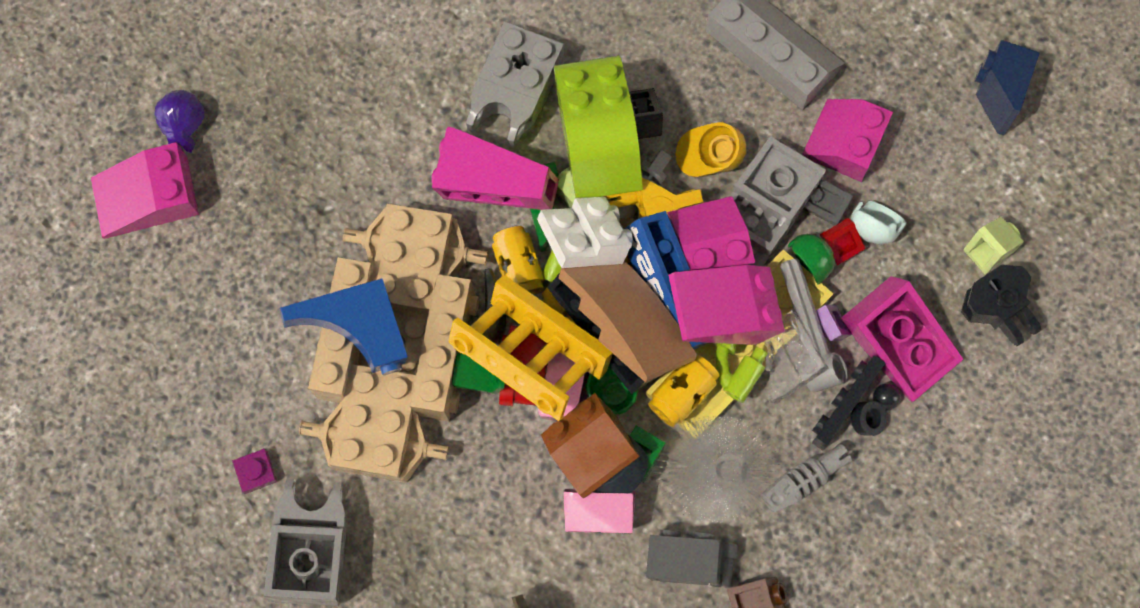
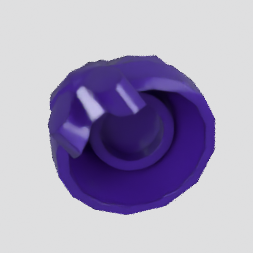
[155,90,205,153]

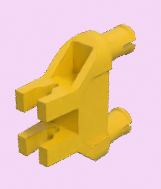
[603,178,703,268]

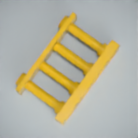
[448,275,613,421]

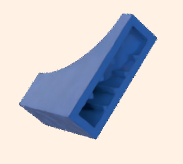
[280,278,408,375]

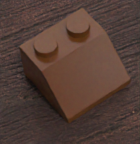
[541,393,639,499]

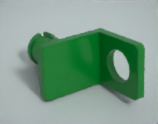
[452,352,505,394]

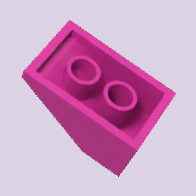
[91,142,199,239]
[669,265,785,345]
[840,276,963,402]

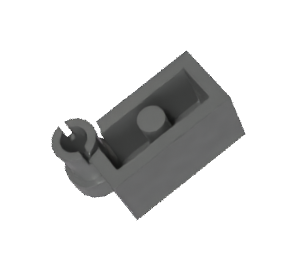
[646,530,738,588]

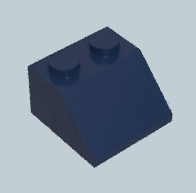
[974,40,1040,136]

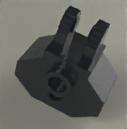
[961,265,1041,347]

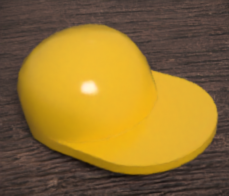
[675,122,747,177]

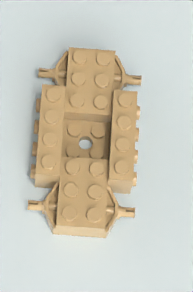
[299,204,488,483]

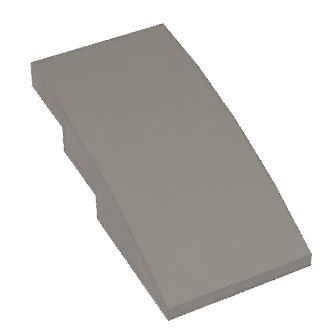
[730,136,827,267]

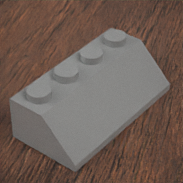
[706,0,845,110]

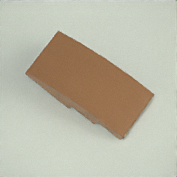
[559,261,697,382]

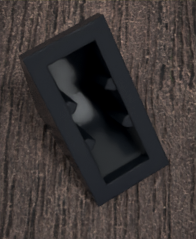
[629,88,663,139]

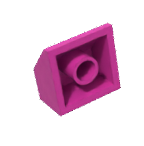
[802,99,893,182]
[667,196,755,271]

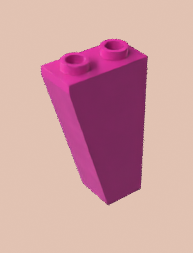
[432,127,559,210]

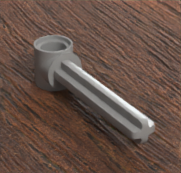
[780,259,848,392]

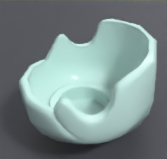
[851,201,906,245]

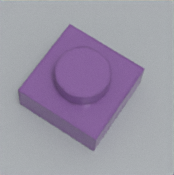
[816,305,852,341]

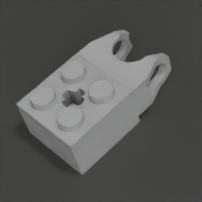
[466,21,565,148]
[264,479,347,606]

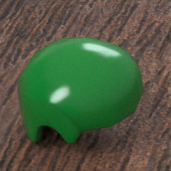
[788,234,835,285]
[586,366,639,415]

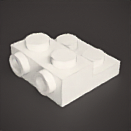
[537,197,633,268]

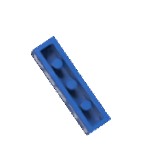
[624,211,707,349]

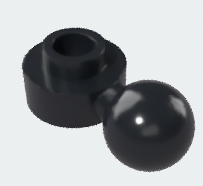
[851,383,901,436]

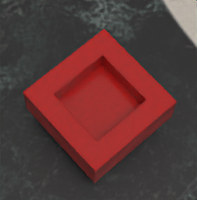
[820,218,865,266]

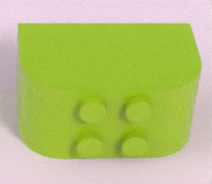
[554,55,643,198]

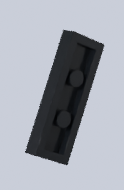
[812,355,885,451]

